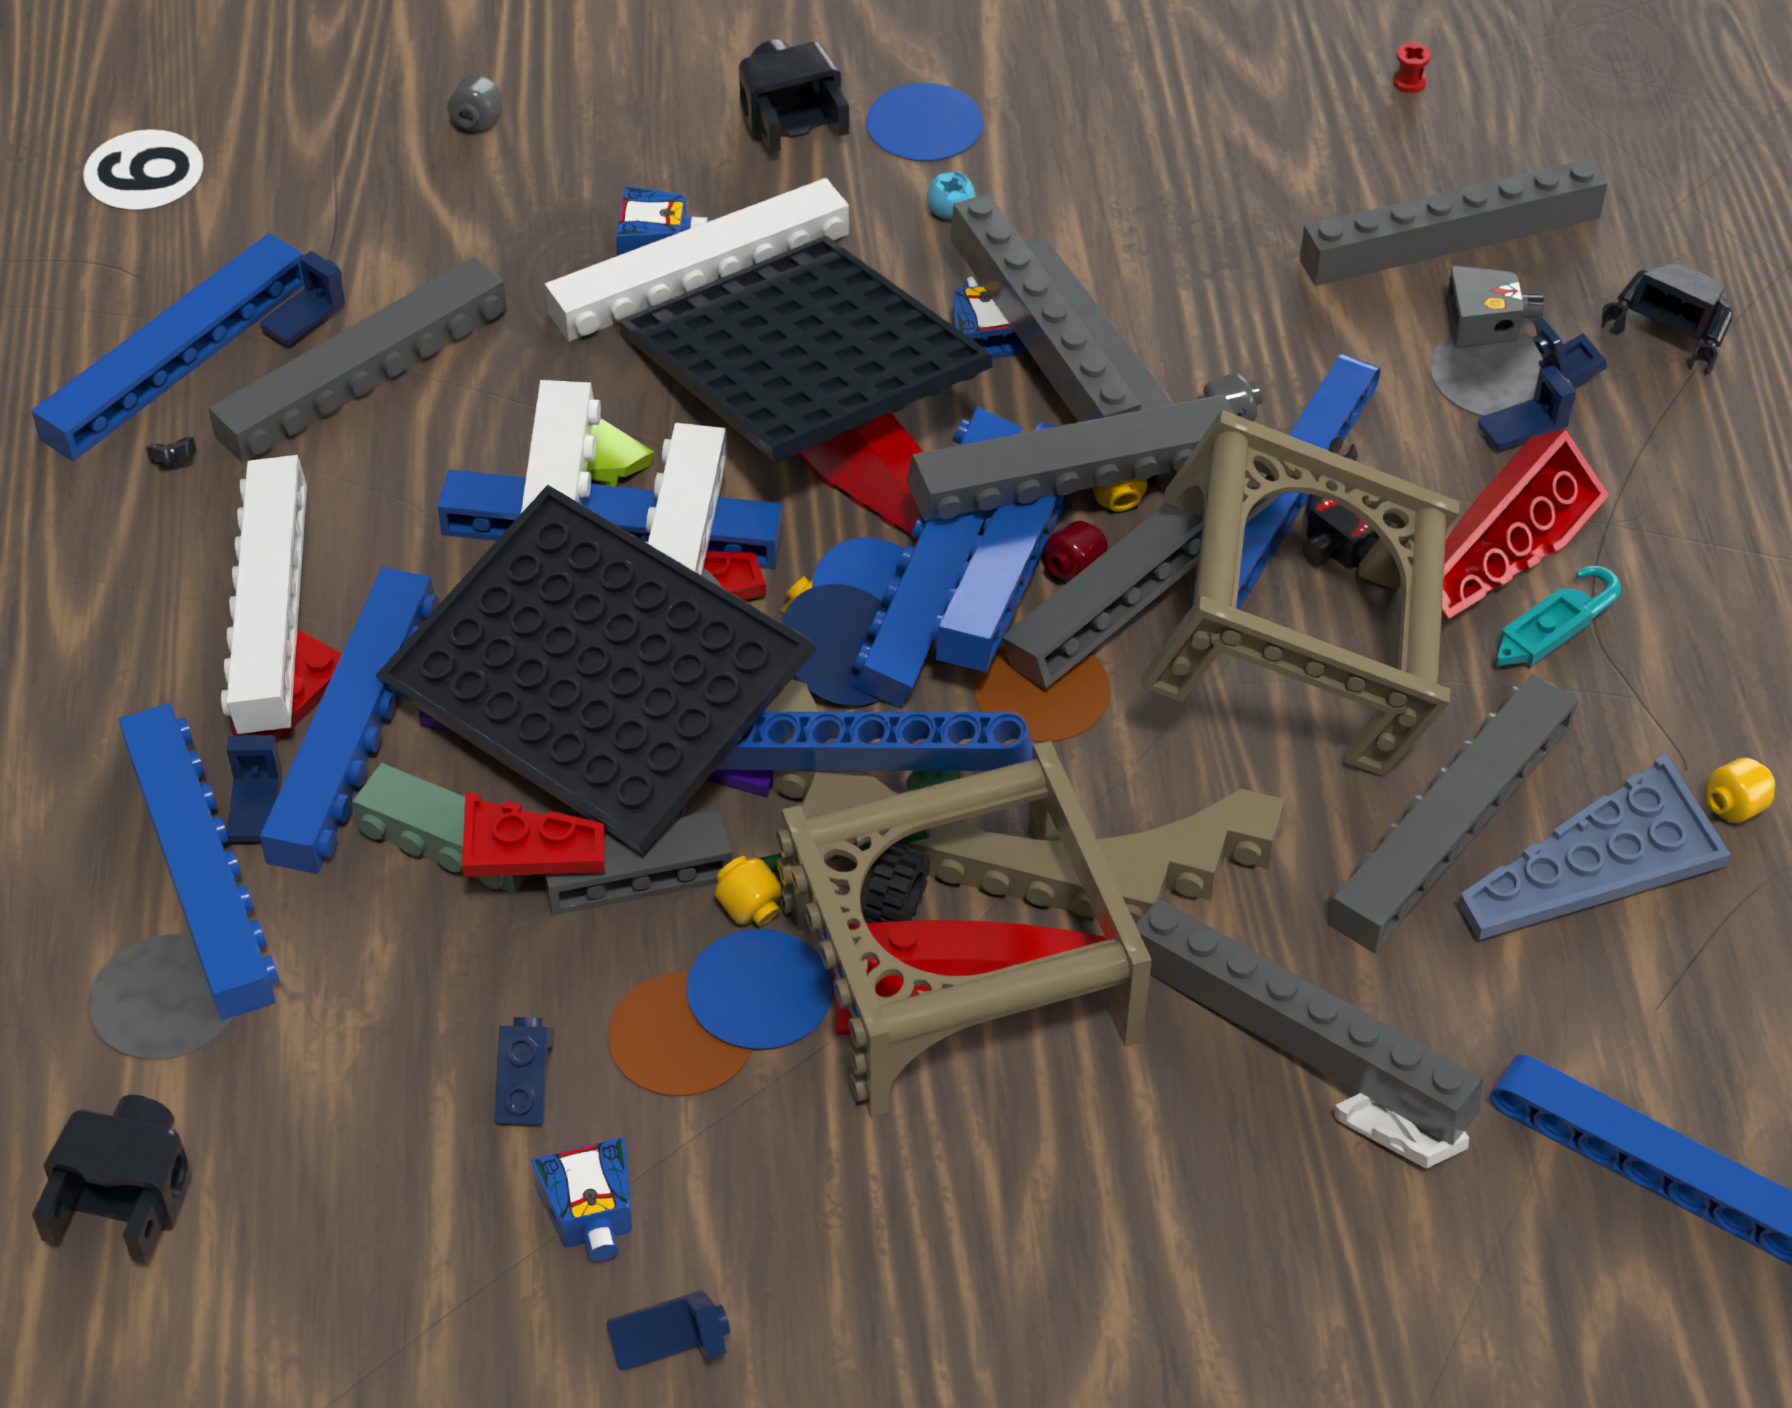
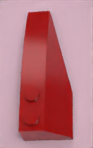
[796,412,983,561]
[1442,429,1609,620]
[832,920,1106,1036]

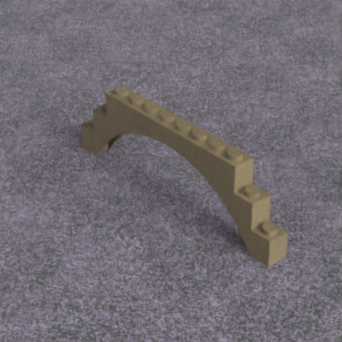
[764,679,1285,924]

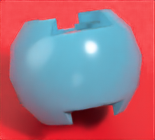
[926,172,976,220]

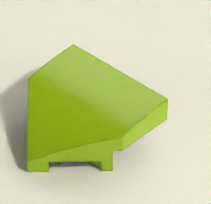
[586,418,654,487]

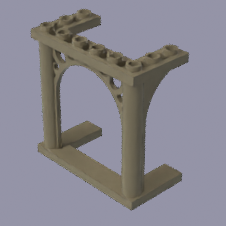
[1141,410,1460,777]
[776,740,1152,1118]

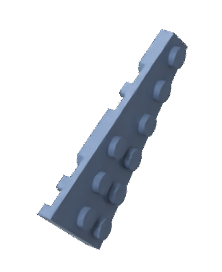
[1458,753,1731,940]

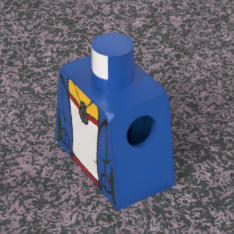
[616,185,709,256]
[953,275,1030,359]
[531,1137,632,1261]

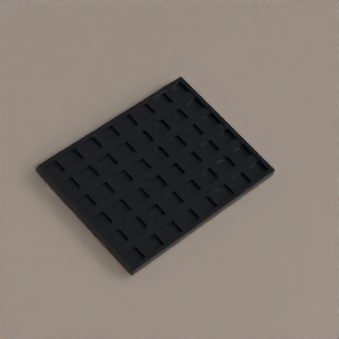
[618,235,993,462]

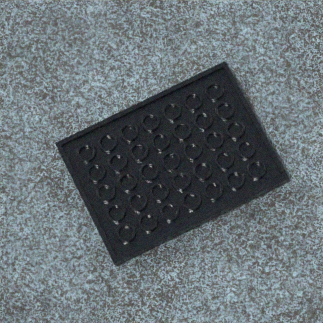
[376,485,816,854]

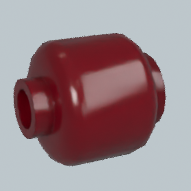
[1044,520,1108,583]

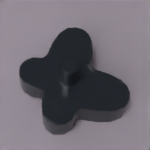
[146,436,197,468]

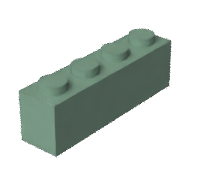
[352,763,528,894]

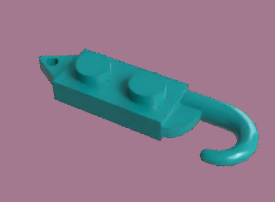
[1496,566,1621,666]

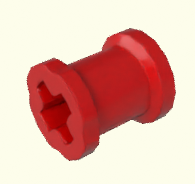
[1393,42,1431,93]

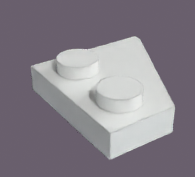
[1335,1093,1469,1169]

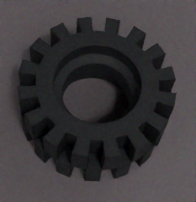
[863,843,930,923]

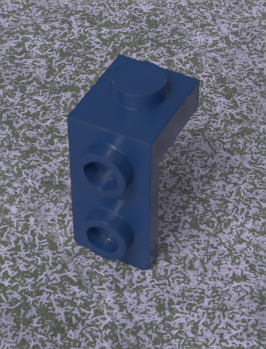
[260,251,345,345]
[1533,316,1607,387]
[1477,365,1576,450]
[227,735,282,842]
[495,1017,554,1125]
[606,1290,731,1370]

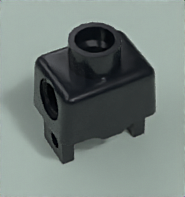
[739,39,849,153]
[32,1094,191,1264]

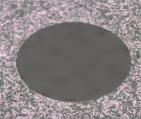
[1430,332,1542,416]
[88,934,233,1060]

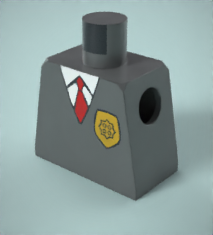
[1446,266,1544,347]

